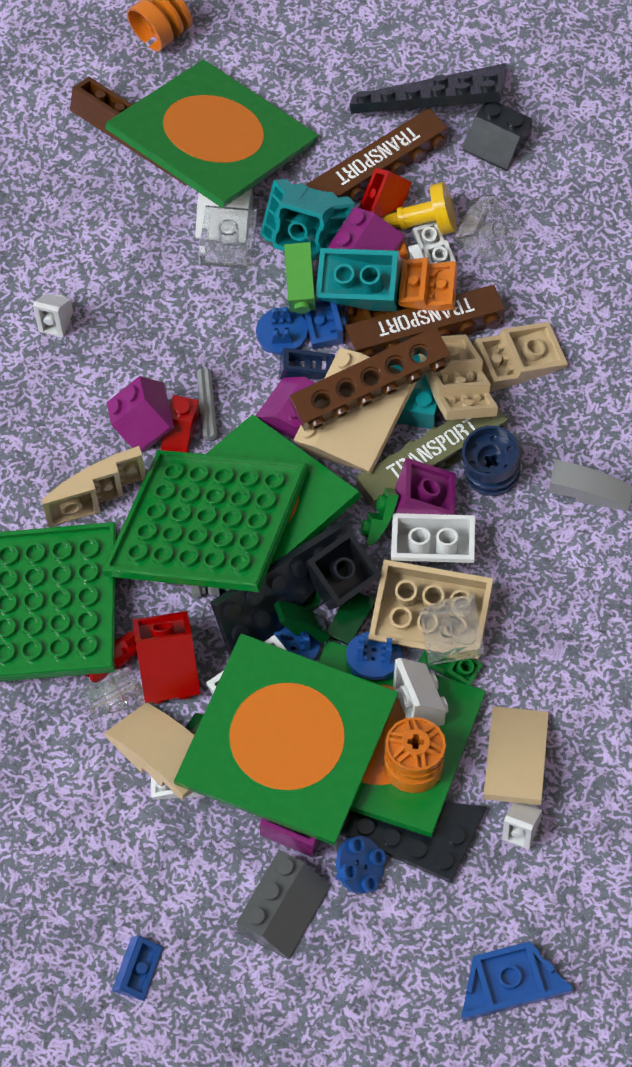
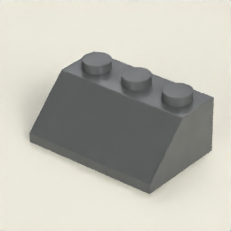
[236,850,331,960]

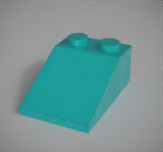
[315,248,402,311]
[392,354,439,429]

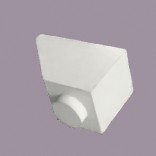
[33,293,73,338]
[502,803,542,849]

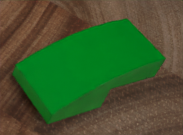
[360,487,399,546]
[417,650,483,685]

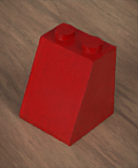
[132,611,201,704]

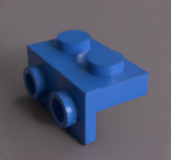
[304,298,346,349]

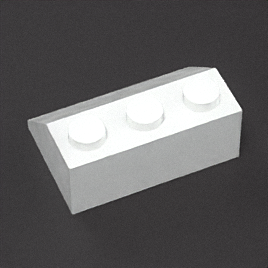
[391,513,475,563]

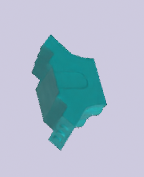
[260,179,355,260]

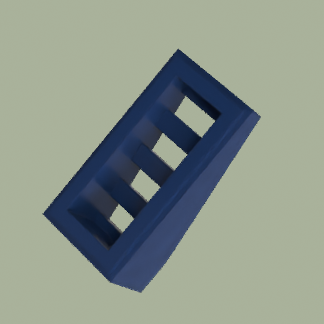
[279,348,335,379]

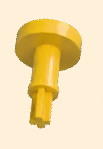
[381,182,457,235]

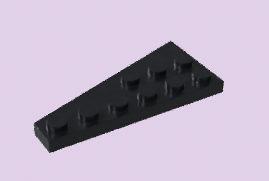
[349,63,507,114]
[210,519,354,657]
[340,802,487,883]

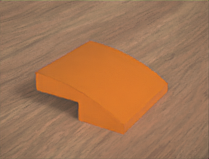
[398,257,458,311]

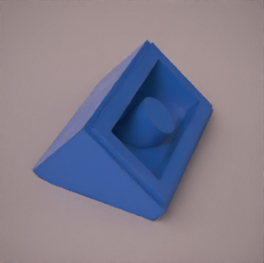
[112,935,163,1001]

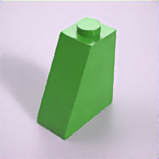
[284,242,316,314]

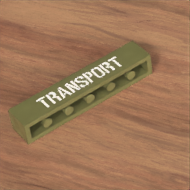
[356,408,508,512]

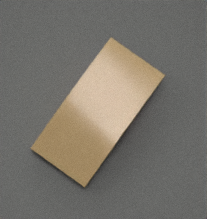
[473,322,568,393]
[419,334,498,420]
[41,446,146,528]
[104,703,194,800]
[483,706,549,805]

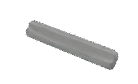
[197,368,217,441]

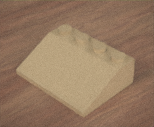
[293,348,416,473]
[368,559,493,660]

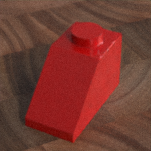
[359,168,412,217]
[161,395,201,453]

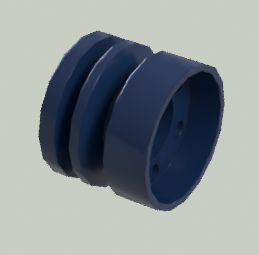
[462,425,521,496]

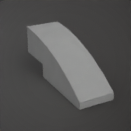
[549,459,632,511]

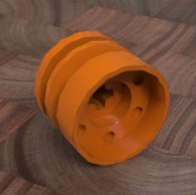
[127,0,193,52]
[383,717,446,793]

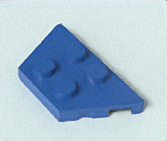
[461,941,573,1021]

